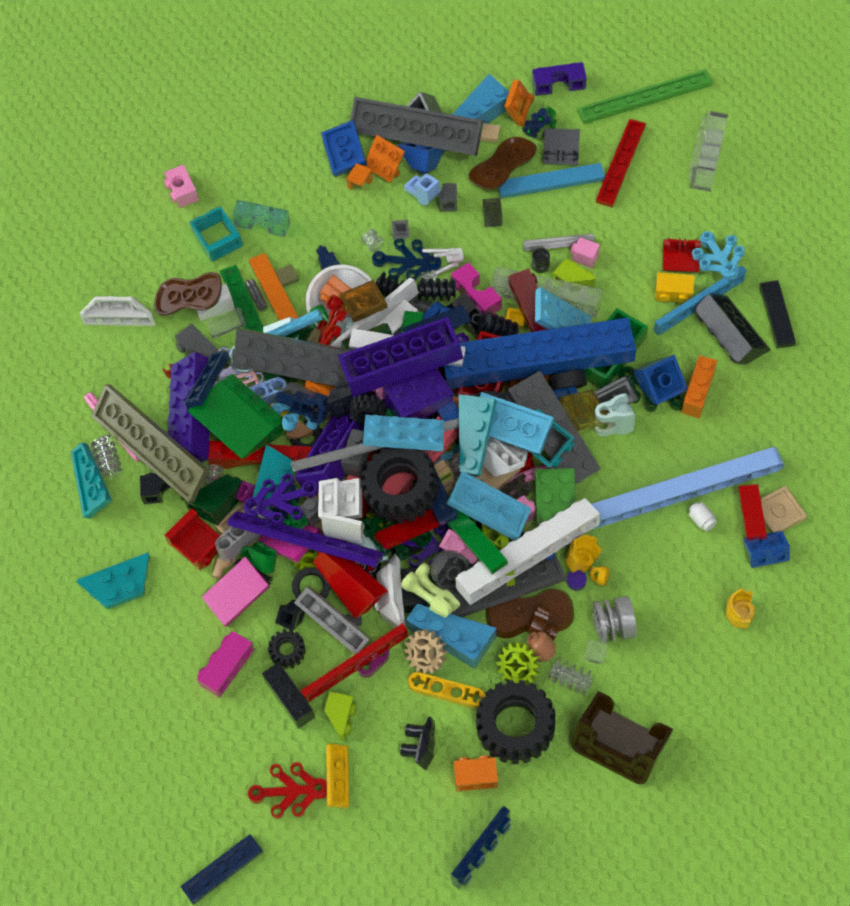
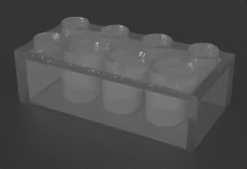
[688,110,728,192]

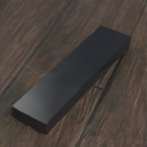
[760,280,796,348]

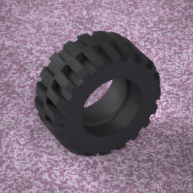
[361,447,439,523]
[476,680,556,764]

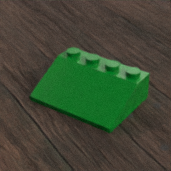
[188,374,283,459]

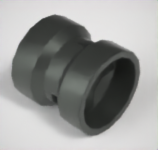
[532,248,550,273]

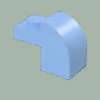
[404,173,441,205]

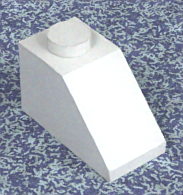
[196,284,235,321]

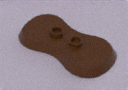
[469,137,537,191]
[154,272,222,315]
[485,588,574,638]

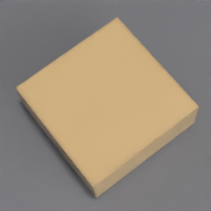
[480,123,500,143]

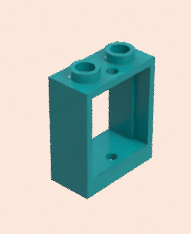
[190,206,243,262]
[528,409,575,469]

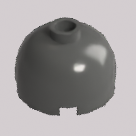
[430,550,470,591]

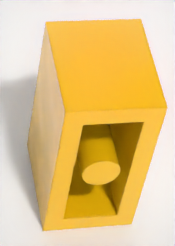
[655,272,694,304]

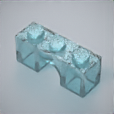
[232,200,291,237]

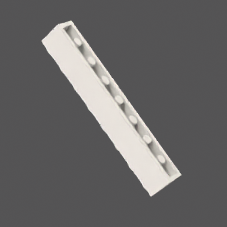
[456,498,600,605]

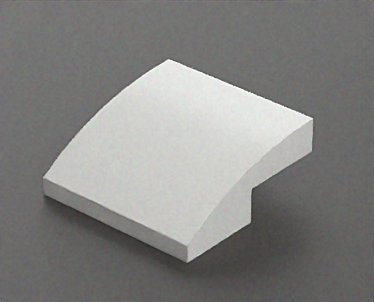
[318,478,362,519]
[322,512,366,545]

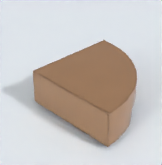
[286,420,313,440]

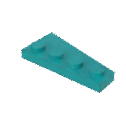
[71,443,112,519]

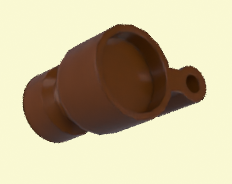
[526,604,559,640]

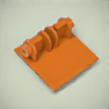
[365,135,405,183]

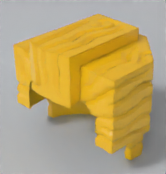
[565,534,602,573]
[725,588,755,629]

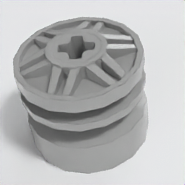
[593,596,637,643]

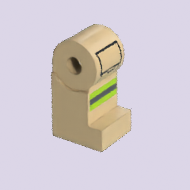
[434,459,458,496]

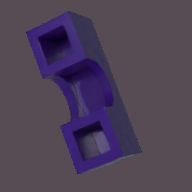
[532,62,587,96]

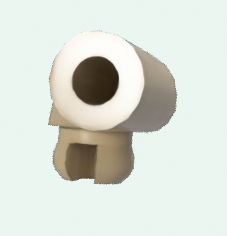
[212,557,236,579]

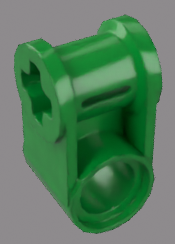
[241,542,277,573]

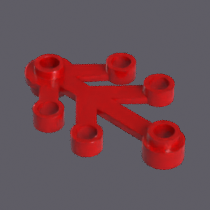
[318,295,347,345]
[248,762,327,819]

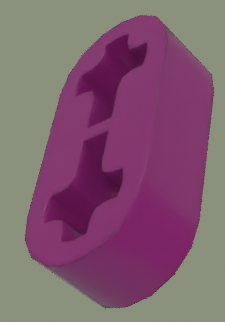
[358,650,390,678]

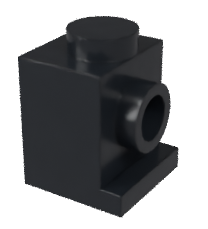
[275,599,305,631]

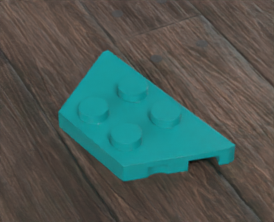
[77,552,150,609]

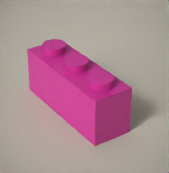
[197,631,255,698]

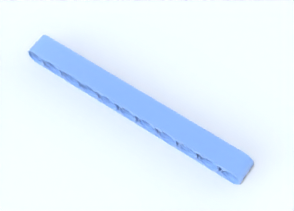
[591,447,785,530]

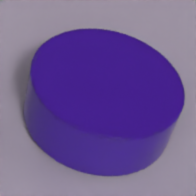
[566,570,587,591]

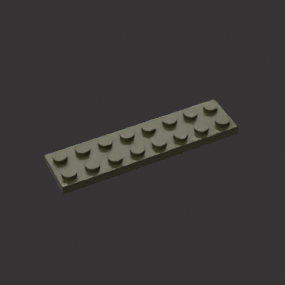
[92,384,209,502]

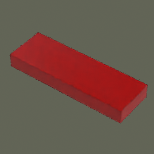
[738,484,767,540]

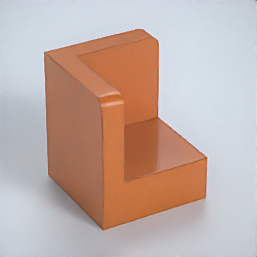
[346,163,373,189]

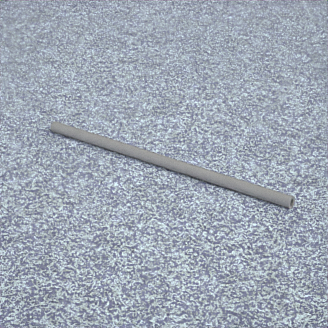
[291,418,459,472]

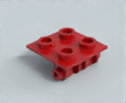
[663,238,701,273]

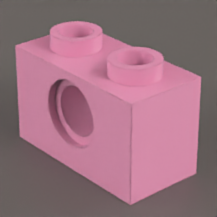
[164,165,199,208]

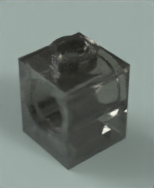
[482,198,502,227]

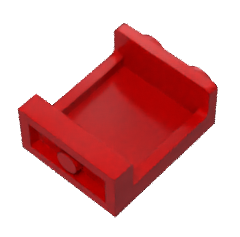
[164,508,222,571]

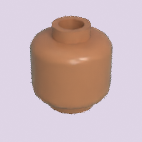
[527,631,556,662]

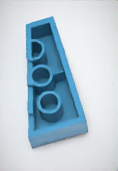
[452,74,509,124]
[406,604,497,669]

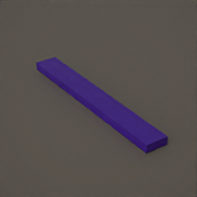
[228,511,383,567]

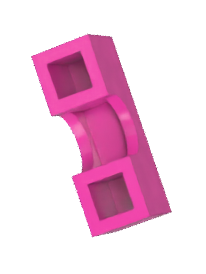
[451,262,502,315]

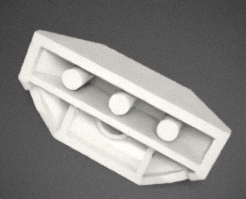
[80,296,156,326]
[483,437,528,477]
[375,553,405,628]

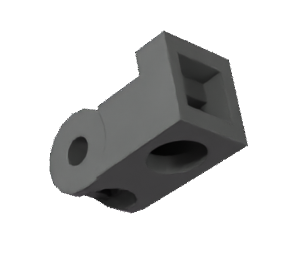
[392,220,409,239]

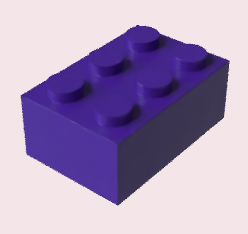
[383,368,454,419]

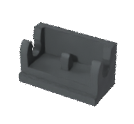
[592,376,639,415]

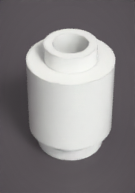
[688,502,718,532]

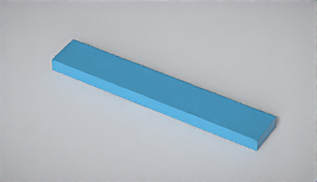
[499,163,605,198]
[654,266,747,335]

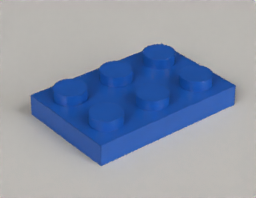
[321,120,367,177]

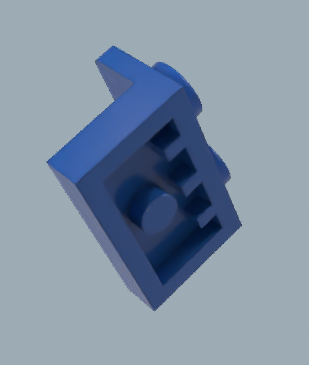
[744,531,790,568]

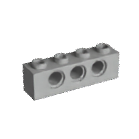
[294,586,371,654]

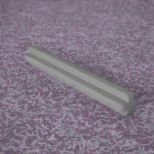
[524,234,595,251]

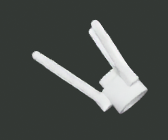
[422,248,464,280]

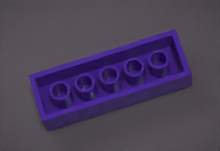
[338,317,463,397]
[167,351,210,463]
[295,394,375,493]

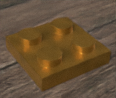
[339,280,388,322]

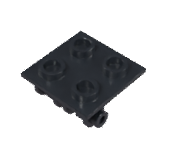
[543,128,580,165]

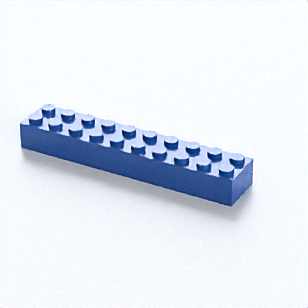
[443,318,636,389]

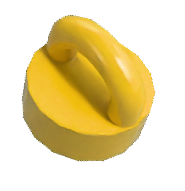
[590,566,610,587]

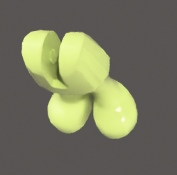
[401,563,460,618]

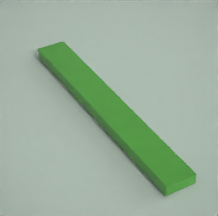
[578,69,713,124]

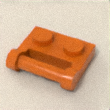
[504,79,535,126]

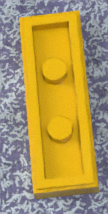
[326,743,349,809]

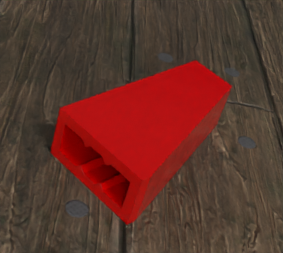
[313,551,388,619]

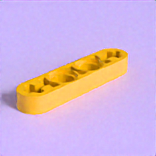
[408,672,485,709]

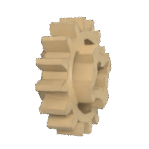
[404,629,448,674]

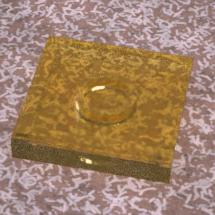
[559,390,608,431]

